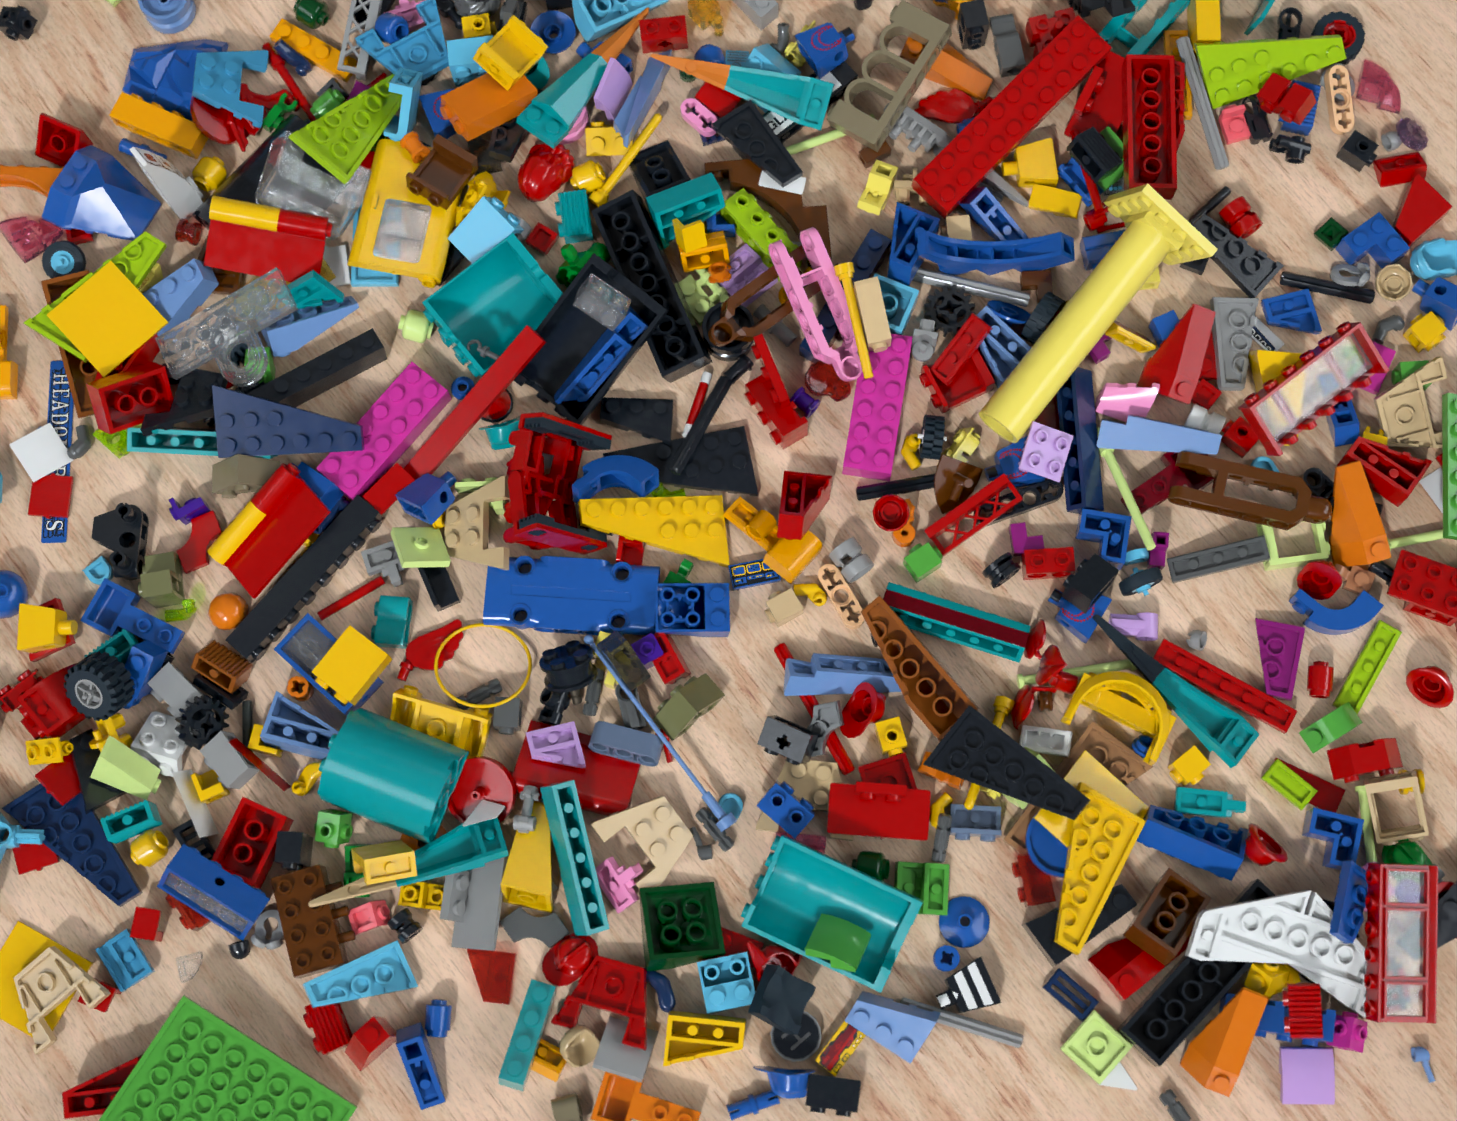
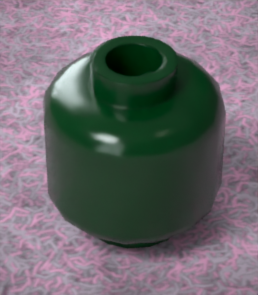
[294,0,330,29]
[851,851,890,881]

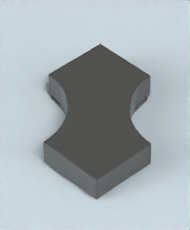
[807,701,844,757]
[499,907,570,948]

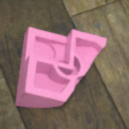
[1095,383,1160,422]

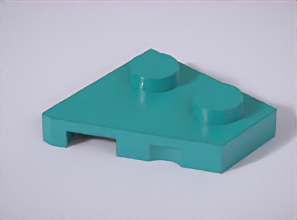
[277,270,344,310]

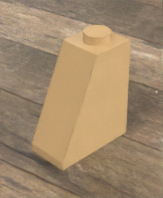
[854,276,892,353]

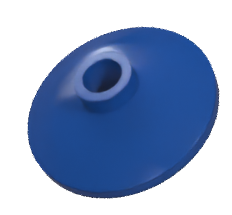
[530,10,576,54]
[987,300,1031,327]
[939,897,990,948]

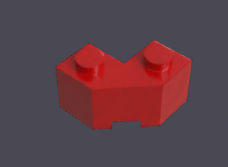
[1326,738,1403,783]

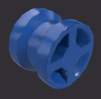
[933,945,960,972]

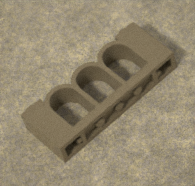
[827,0,952,152]

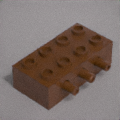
[270,864,356,979]

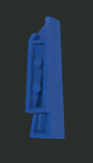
[554,304,648,404]

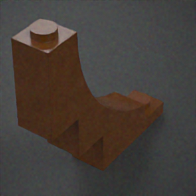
[704,159,832,268]

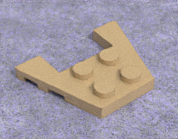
[1374,356,1447,448]
[444,476,510,570]
[756,760,853,841]
[589,795,693,890]
[14,946,111,1055]

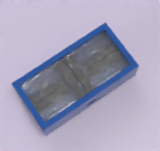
[274,613,384,716]
[157,844,270,941]

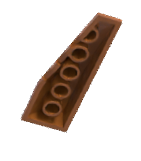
[41,270,98,419]
[861,595,979,741]

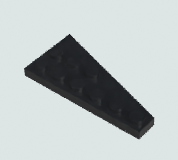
[603,426,758,497]
[923,705,1091,820]

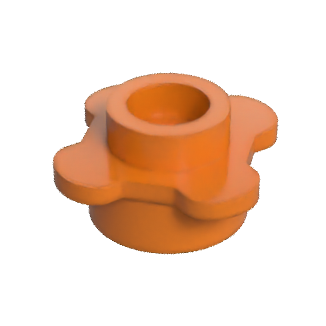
[708,261,732,283]

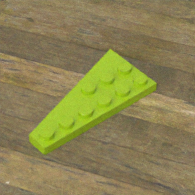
[288,74,402,185]
[23,231,167,363]

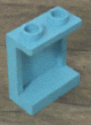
[383,67,423,142]
[448,196,524,263]

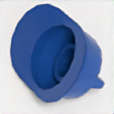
[753,1066,816,1099]

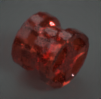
[175,219,203,246]

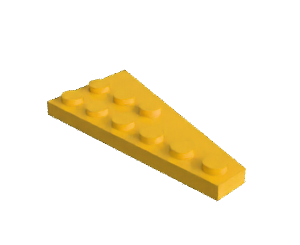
[578,495,730,568]
[1054,782,1146,955]

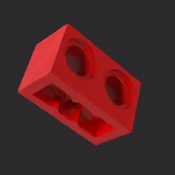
[1021,547,1076,580]

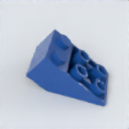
[655,583,730,637]

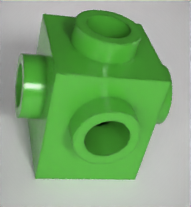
[314,809,353,848]

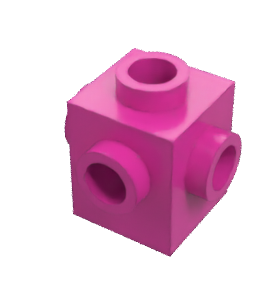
[1326,1011,1368,1053]

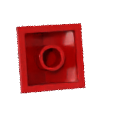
[35,112,93,167]

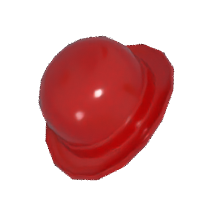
[1406,666,1454,708]
[1245,823,1288,866]

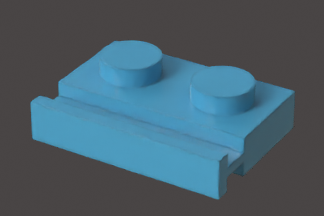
[95,929,155,992]

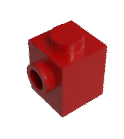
[1221,416,1259,459]

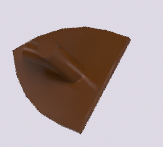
[934,454,983,514]

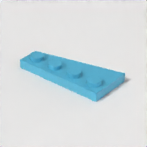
[302,940,418,1008]

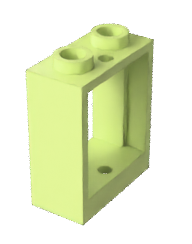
[1256,521,1330,571]

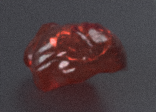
[804,361,851,402]

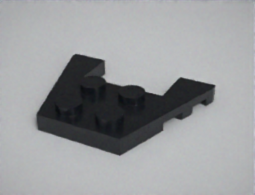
[140,363,228,436]

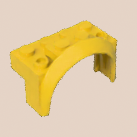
[1060,671,1177,766]

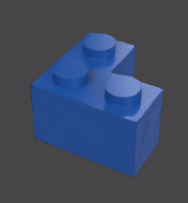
[1335,212,1410,269]
[1075,508,1132,570]
[1302,808,1364,871]

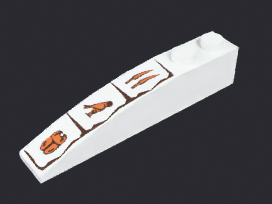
[129,147,204,223]

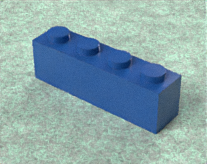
[1136,805,1248,881]

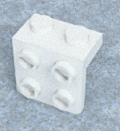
[130,711,193,777]

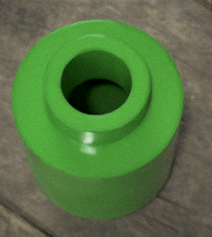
[310,88,345,119]

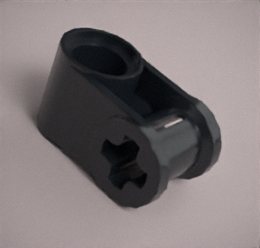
[1299,467,1334,507]

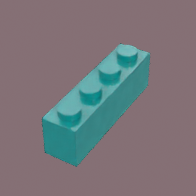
[498,979,556,1092]

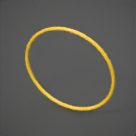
[434,623,532,708]

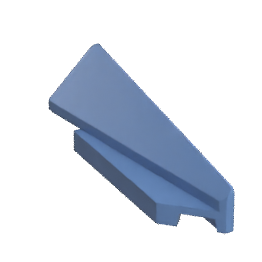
[613,50,672,148]
[1097,415,1222,455]
[784,653,901,696]

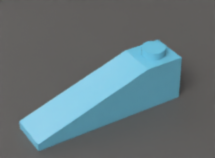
[572,0,669,43]

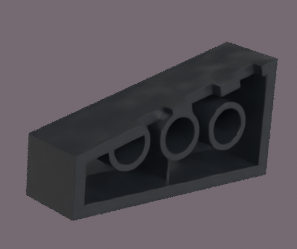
[1022,884,1137,967]

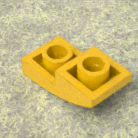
[1028,184,1082,219]
[398,882,444,911]

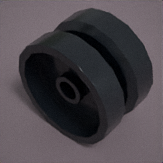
[702,302,754,362]

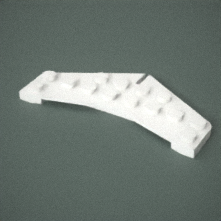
[1185,890,1389,1018]

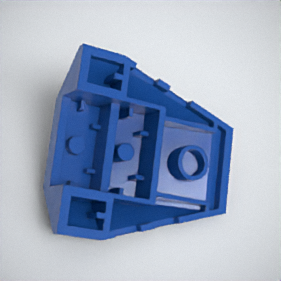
[42,145,162,241]

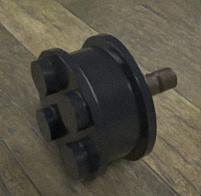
[539,640,598,704]

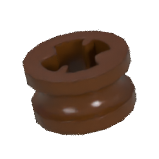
[1037,691,1053,712]

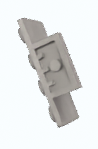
[440,856,508,951]

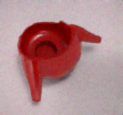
[747,941,802,982]

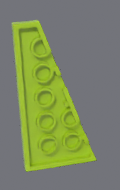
[1194,35,1346,110]

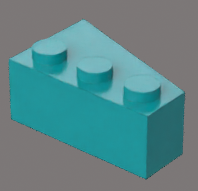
[646,172,725,249]

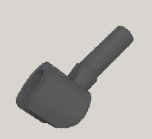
[690,827,713,860]

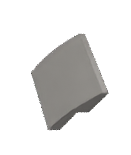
[593,1017,658,1083]

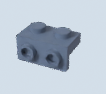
[949,804,1002,842]

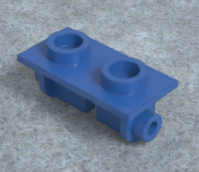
[1057,157,1104,207]

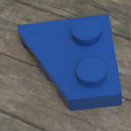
[1261,289,1322,335]

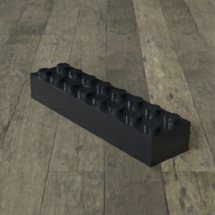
[591,189,712,383]
[1117,879,1276,1067]

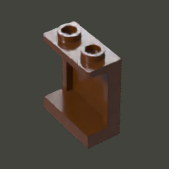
[406,134,478,210]

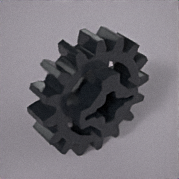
[924,285,976,337]
[175,695,230,750]

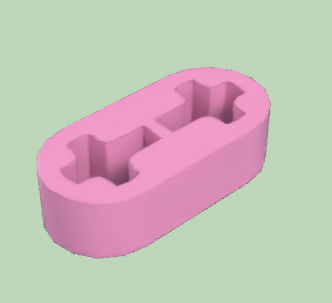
[680,98,718,137]

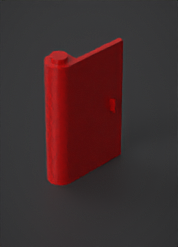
[510,720,641,816]

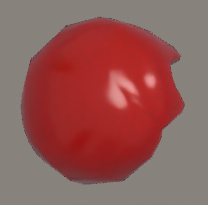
[872,494,910,532]

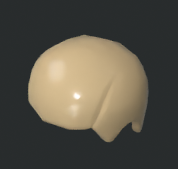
[1375,264,1413,302]
[560,1025,600,1068]

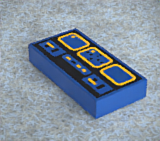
[728,559,781,591]

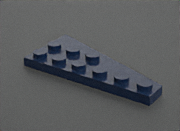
[212,385,365,458]
[2,783,143,907]

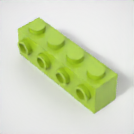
[720,188,803,282]

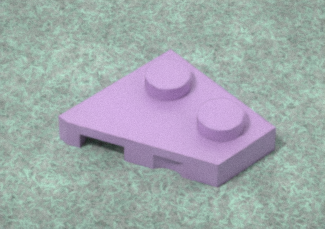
[526,721,586,768]

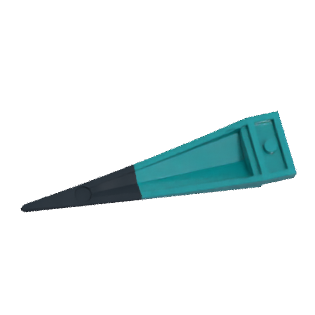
[1093,614,1260,768]

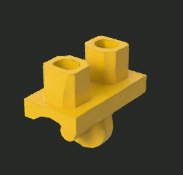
[89,713,133,753]

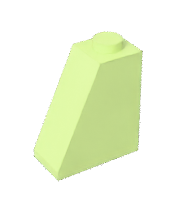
[90,736,162,800]

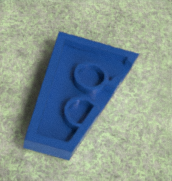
[1329,860,1368,943]

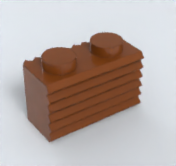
[191,640,253,694]

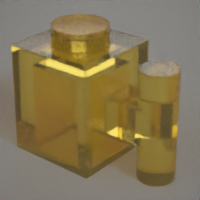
[687,0,724,36]

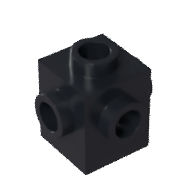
[0,6,38,41]

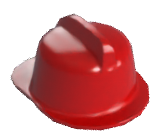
[1296,560,1343,600]
[840,682,886,738]
[542,933,599,986]

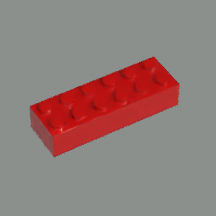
[1122,54,1177,200]

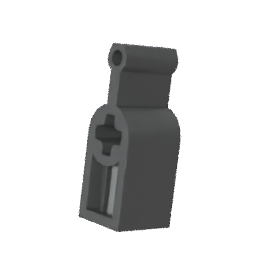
[989,13,1026,77]

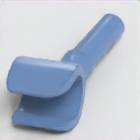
[1411,1047,1436,1083]

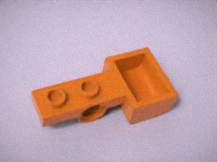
[591,1071,701,1121]

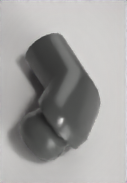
[770,23,789,55]
[1372,315,1405,344]
[67,425,91,459]

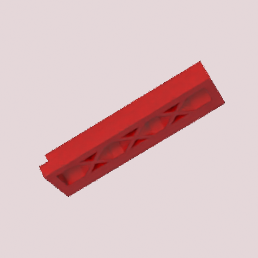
[924,473,1024,556]

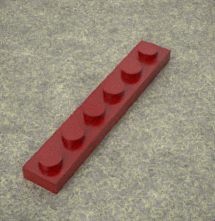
[1153,639,1298,734]

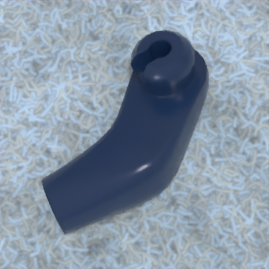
[273,39,312,76]
[314,496,350,534]
[645,967,676,1012]

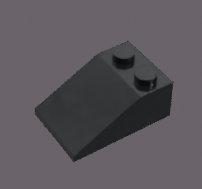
[629,140,691,209]

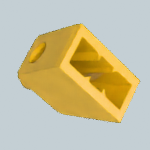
[1001,138,1059,188]
[17,603,78,653]

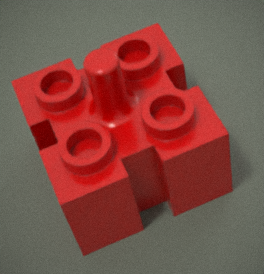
[1025,7,1076,58]

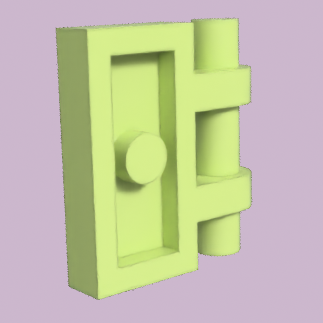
[679,268,729,326]

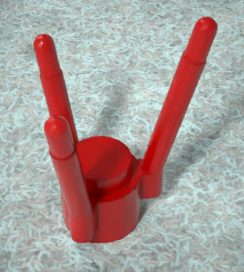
[1083,200,1125,234]

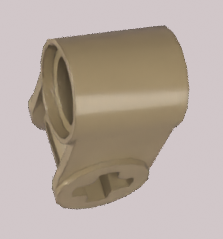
[551,1093,583,1121]

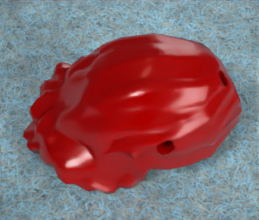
[518,143,575,202]

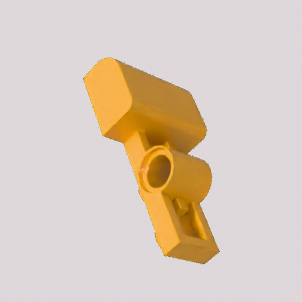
[0,305,18,400]
[724,496,823,584]

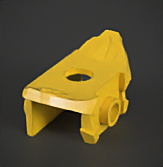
[455,171,511,229]

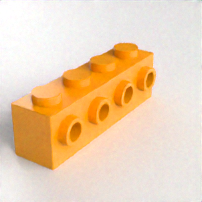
[109,92,208,160]

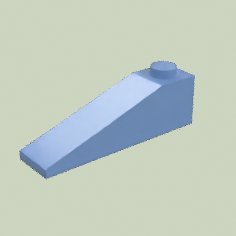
[256,296,359,357]

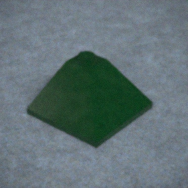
[639,882,725,971]

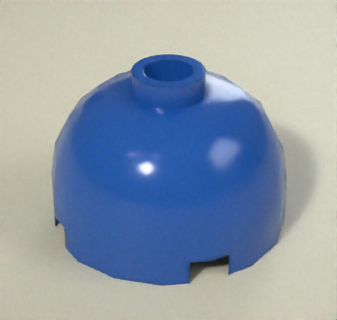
[0,570,29,619]

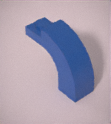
[572,455,659,504]
[1289,589,1384,635]

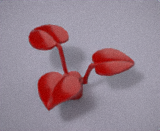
[1011,619,1078,730]

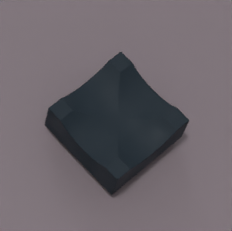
[748,964,816,1035]

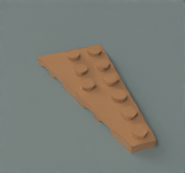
[1003,721,1154,855]

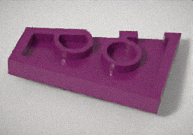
[1255,618,1305,701]

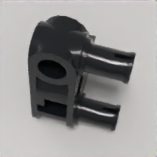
[91,503,149,581]

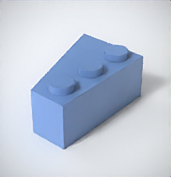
[142,258,219,340]
[977,306,1031,388]
[260,691,339,760]
[845,991,941,1064]

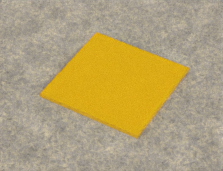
[47,261,169,377]
[1034,750,1149,848]
[0,921,93,1037]

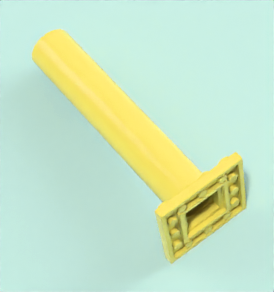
[979,184,1218,443]

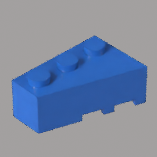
[887,202,940,286]

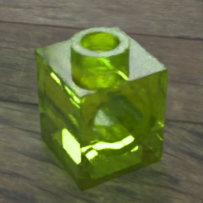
[92,429,130,459]

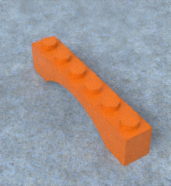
[0,164,64,197]

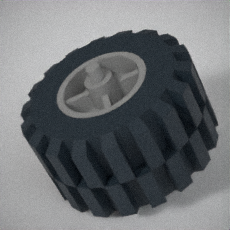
[64,652,135,721]

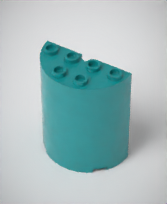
[422,233,563,378]
[317,708,469,844]

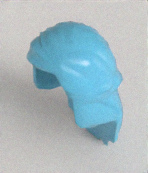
[1410,238,1457,281]

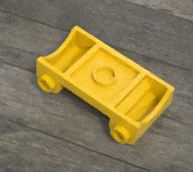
[390,685,493,759]

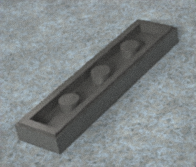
[1167,535,1270,583]

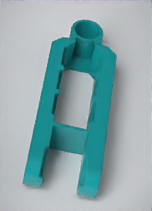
[1099,0,1191,55]

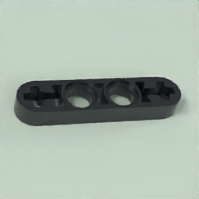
[973,479,1064,526]

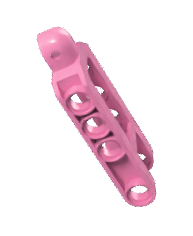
[768,227,862,382]

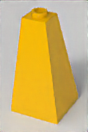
[1248,350,1305,446]
[501,801,553,913]

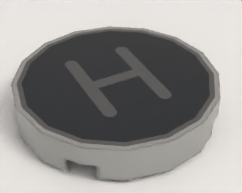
[770,1011,821,1062]

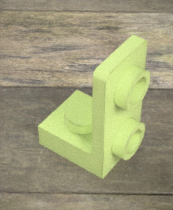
[455,477,506,515]

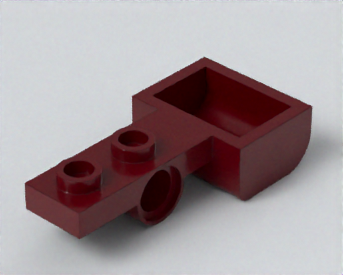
[1120,452,1214,514]

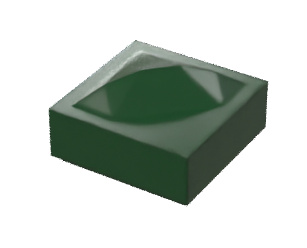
[1314,217,1349,251]

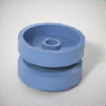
[137,0,196,34]

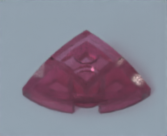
[1355,59,1401,114]
[0,217,63,263]

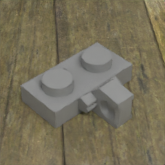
[361,541,405,587]

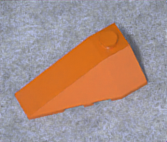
[900,37,993,100]
[1329,460,1392,567]
[1180,987,1268,1097]

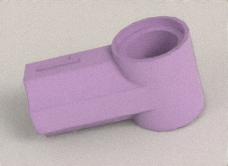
[1108,612,1158,641]

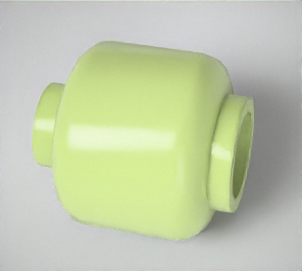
[398,309,434,343]

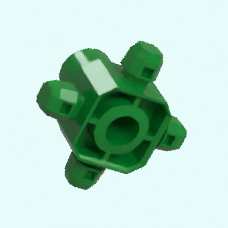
[555,242,611,288]

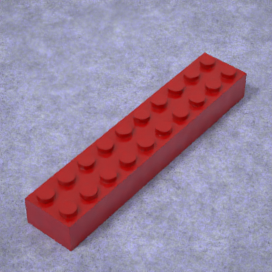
[911,15,1112,219]

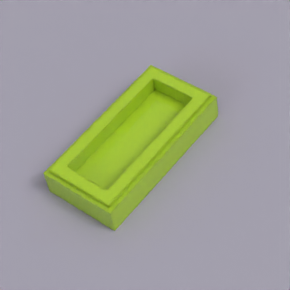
[1261,759,1318,811]

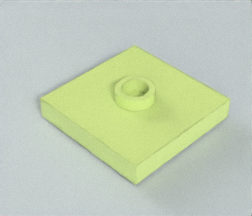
[391,527,451,568]
[1060,1010,1134,1084]

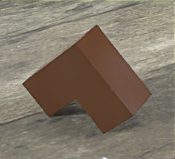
[858,140,891,169]
[1020,270,1053,304]

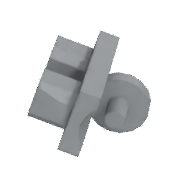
[911,319,938,362]

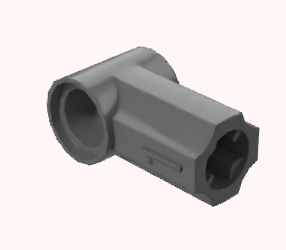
[615,680,647,730]

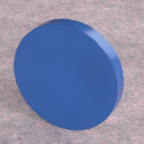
[1025,813,1068,878]

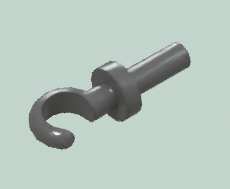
[467,339,500,360]

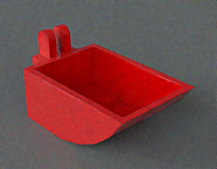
[17,663,86,740]

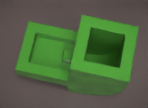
[1299,702,1363,753]

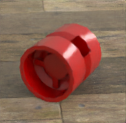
[1218,196,1263,239]

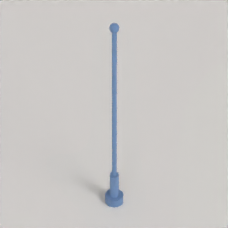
[584,635,737,832]

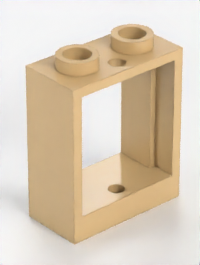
[1364,771,1429,845]

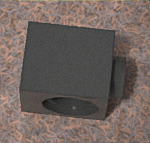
[493,697,523,735]

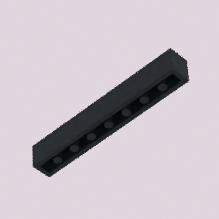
[226,495,383,663]

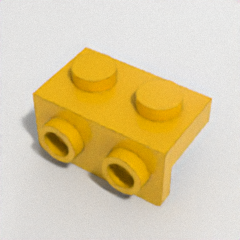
[585,121,633,156]

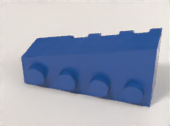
[1219,993,1336,1047]

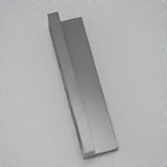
[337,0,383,81]

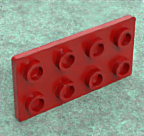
[1064,51,1125,138]
[1387,550,1457,627]
[827,781,931,841]

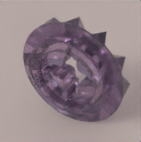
[1396,117,1428,151]

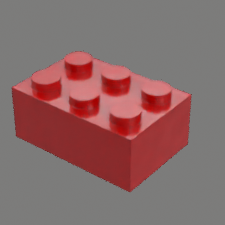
[86,361,173,434]
[211,797,294,889]

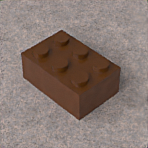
[1123,868,1212,966]

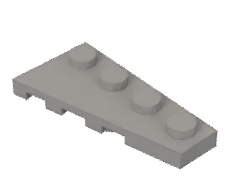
[1210,297,1259,391]

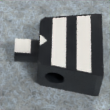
[935,957,1001,1013]

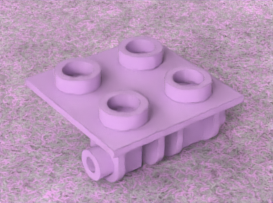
[1018,421,1073,482]

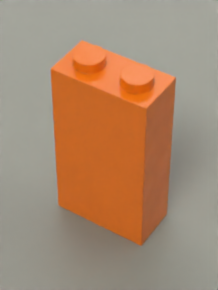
[440,73,538,141]

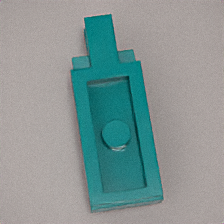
[1174,787,1246,818]

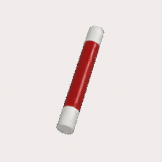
[682,372,712,438]

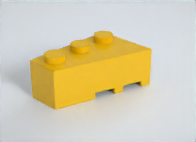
[663,1010,746,1067]

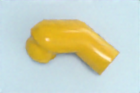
[901,433,922,471]
[793,583,827,606]
[929,792,953,829]

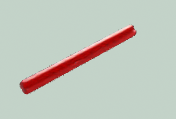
[774,643,855,776]

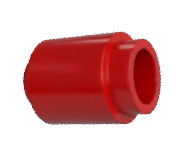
[1307,661,1334,699]

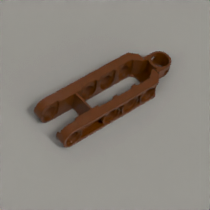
[708,245,838,347]
[1168,452,1332,531]

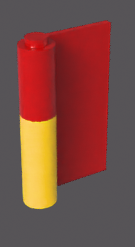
[204,195,333,282]
[207,463,331,599]

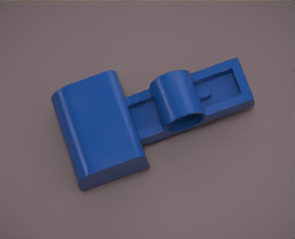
[80,578,185,654]

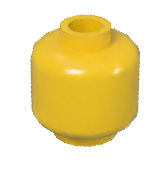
[192,156,227,192]
[570,160,606,195]
[130,830,169,867]

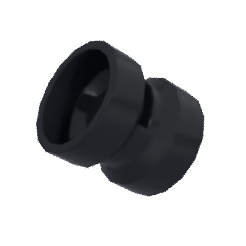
[387,908,423,944]

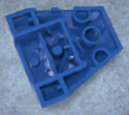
[122,39,228,121]

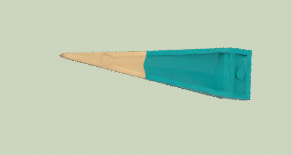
[308,817,509,907]

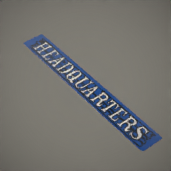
[41,361,73,543]

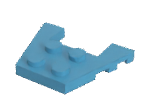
[355,0,449,80]
[192,50,269,128]

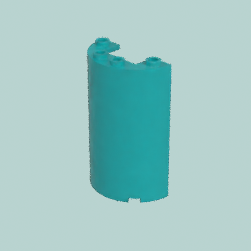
[740,835,923,993]

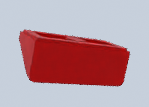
[1373,152,1427,187]

